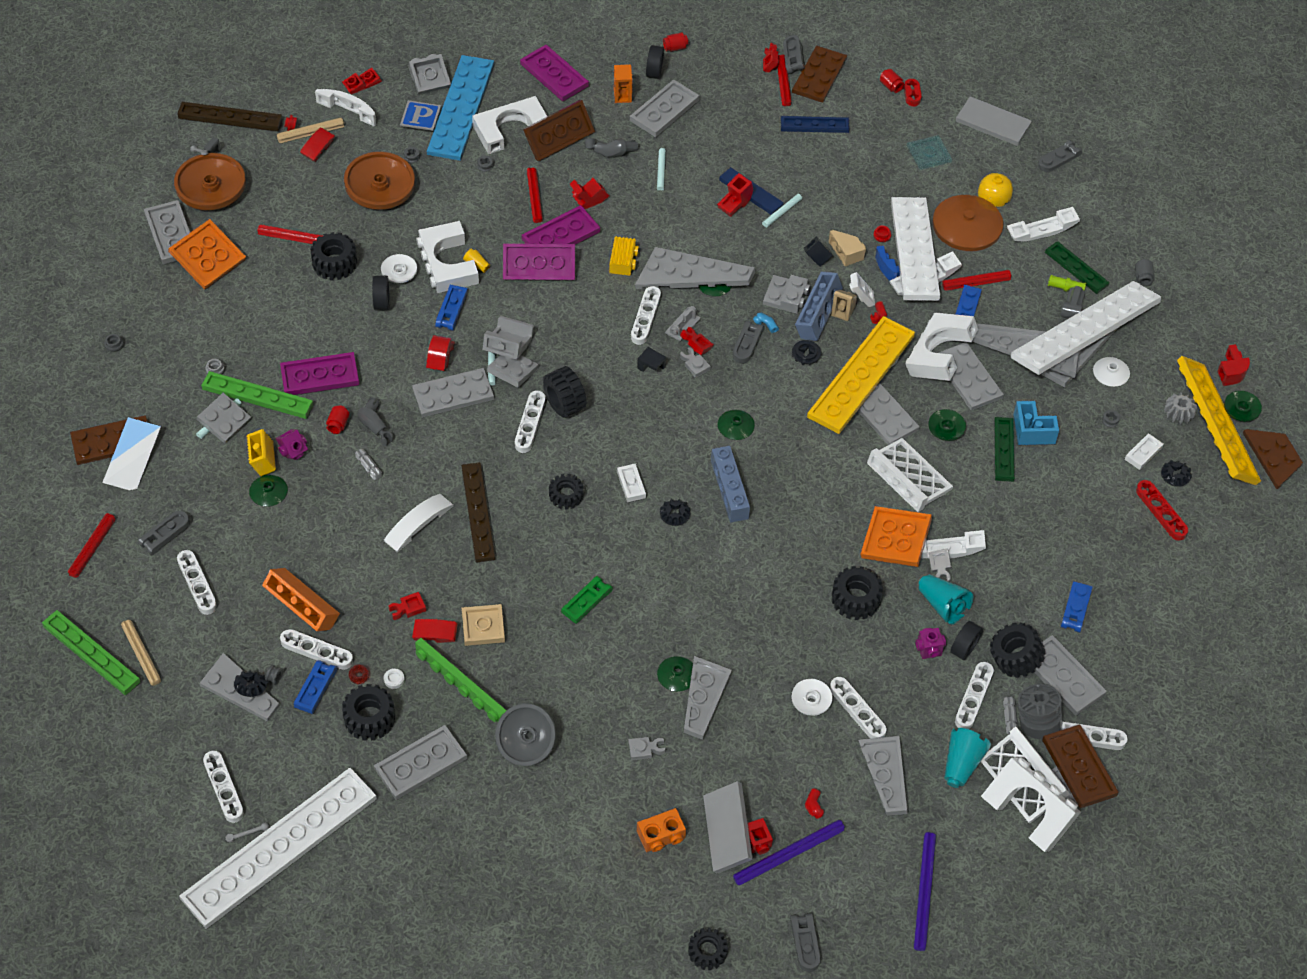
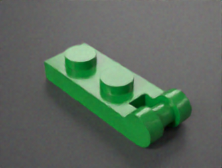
[561,576,613,624]

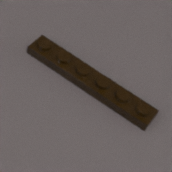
[177,102,283,131]
[461,462,495,563]

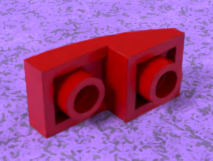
[342,67,382,94]
[300,127,335,162]
[412,619,458,643]

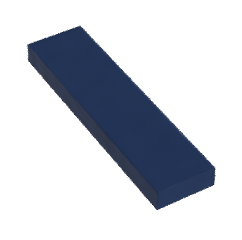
[781,116,849,133]
[719,167,784,215]

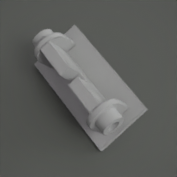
[665,306,701,341]

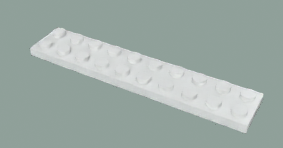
[1011,281,1161,375]
[179,768,377,929]

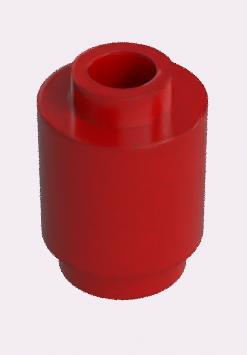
[663,32,688,52]
[880,69,904,93]
[326,405,350,434]

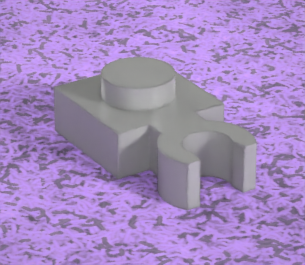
[680,347,711,378]
[928,548,952,582]
[628,737,665,760]

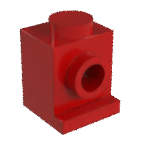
[747,818,773,855]

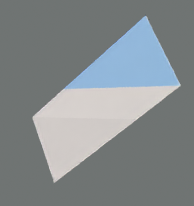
[103,417,161,490]

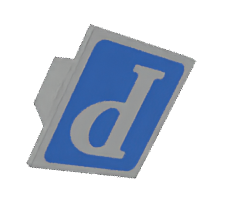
[400,100,441,131]

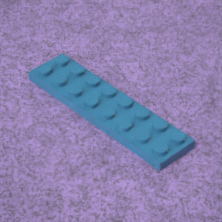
[427,55,494,161]

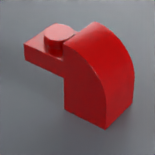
[717,173,753,217]
[570,177,610,209]
[426,335,455,371]
[1217,344,1250,386]

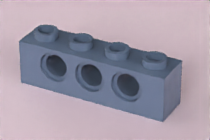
[795,272,843,341]
[711,446,750,523]

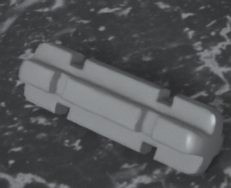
[355,449,382,480]
[1003,697,1018,735]

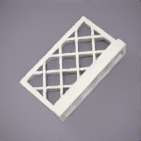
[867,438,953,512]
[981,727,1070,823]

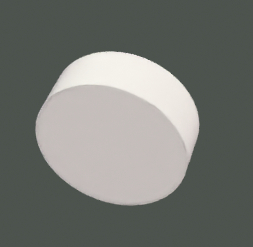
[384,669,404,689]

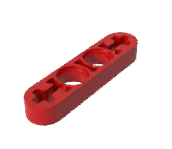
[1136,480,1188,541]

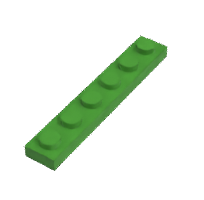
[201,371,313,419]
[42,610,140,696]
[415,638,507,722]

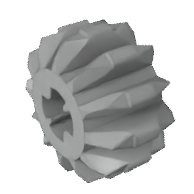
[1164,393,1197,424]

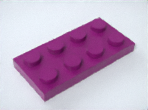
[520,45,589,102]
[522,205,600,245]
[503,244,575,281]
[280,352,359,395]

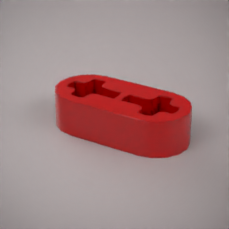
[904,79,921,107]

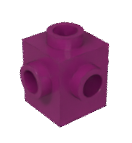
[275,429,308,460]
[915,628,946,659]

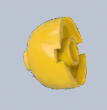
[978,173,1013,207]

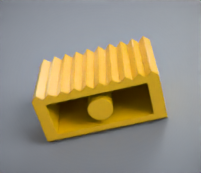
[609,236,639,276]
[246,429,276,476]

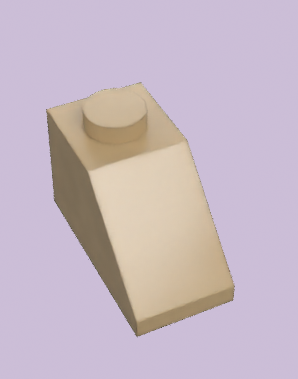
[829,230,866,266]
[831,290,857,321]

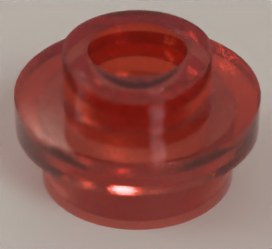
[348,664,369,684]

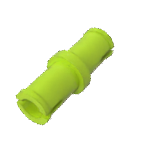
[1048,275,1086,292]

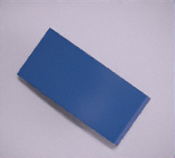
[875,246,900,281]

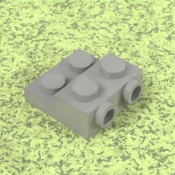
[408,54,451,95]
[763,275,810,314]

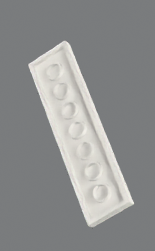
[891,197,940,301]

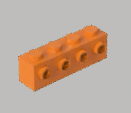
[262,568,340,631]

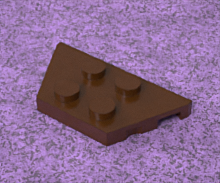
[1243,429,1303,489]

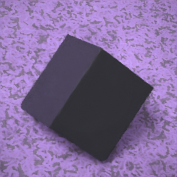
[804,236,833,267]
[637,347,666,372]

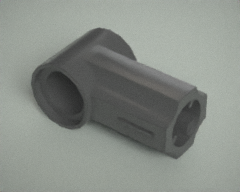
[1060,286,1085,319]

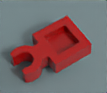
[763,43,779,72]
[680,327,714,355]
[388,592,426,620]

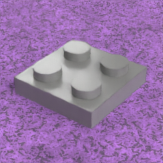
[487,355,539,388]
[196,393,251,443]

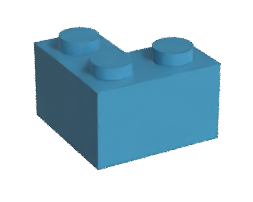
[1013,401,1059,445]

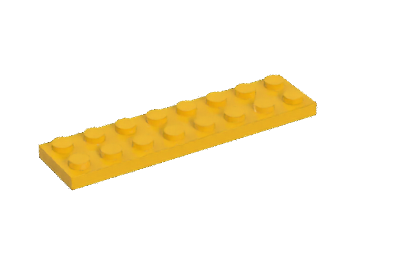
[807,316,915,434]
[1177,356,1261,485]

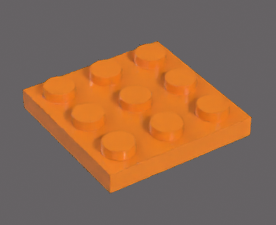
[168,219,246,290]
[861,506,932,567]

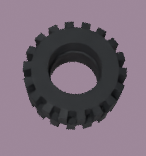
[310,232,357,280]
[543,366,587,418]
[832,566,883,620]
[990,622,1045,678]
[342,684,395,741]

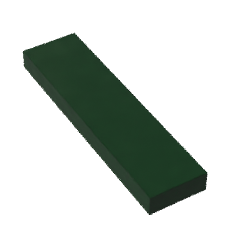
[1045,241,1110,294]
[994,417,1015,482]

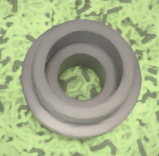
[205,359,224,374]

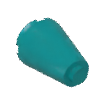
[918,574,974,625]
[944,728,991,788]

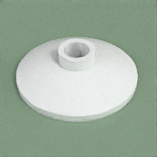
[381,254,417,283]
[1093,357,1130,387]
[791,679,832,716]

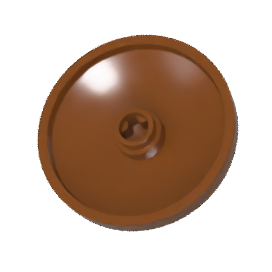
[344,152,415,210]
[174,153,246,210]
[933,195,1003,251]

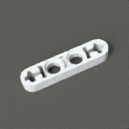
[631,286,661,345]
[515,391,546,453]
[177,550,217,615]
[280,629,353,670]
[955,662,994,729]
[830,677,886,739]
[1060,722,1127,750]
[203,751,244,823]

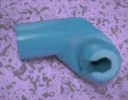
[753,312,779,333]

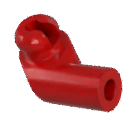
[870,301,887,324]
[805,788,824,819]

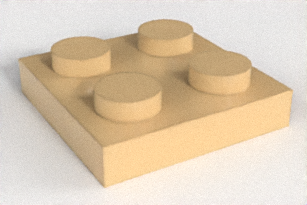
[462,604,505,646]

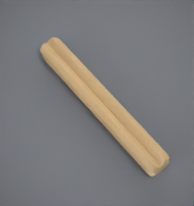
[277,118,344,143]
[121,620,161,686]

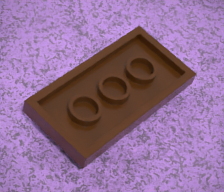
[792,45,847,103]
[523,100,595,161]
[70,415,147,465]
[1042,724,1119,809]

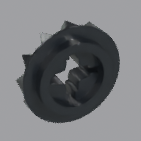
[792,340,821,366]
[1161,460,1192,486]
[660,498,691,526]
[234,670,267,697]

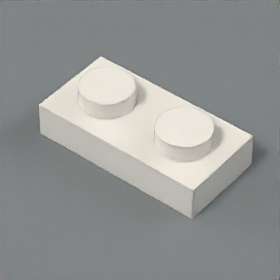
[849,272,875,307]
[1125,433,1163,470]
[617,464,646,502]

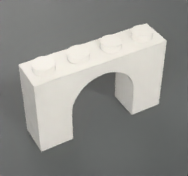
[472,96,547,154]
[416,221,479,293]
[906,313,978,381]
[981,757,1081,852]

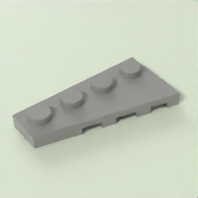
[200,653,279,722]
[683,656,732,740]
[858,736,908,816]

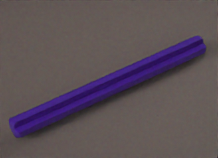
[733,820,845,885]
[914,832,936,951]

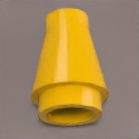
[463,248,490,273]

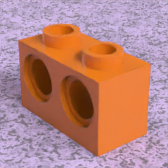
[614,65,632,103]
[637,808,686,852]

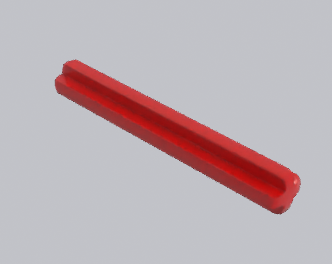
[777,54,791,106]
[527,167,543,223]
[257,224,323,244]
[942,270,1011,291]
[68,513,115,578]

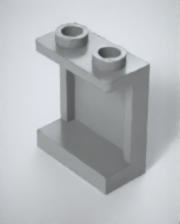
[482,316,534,360]

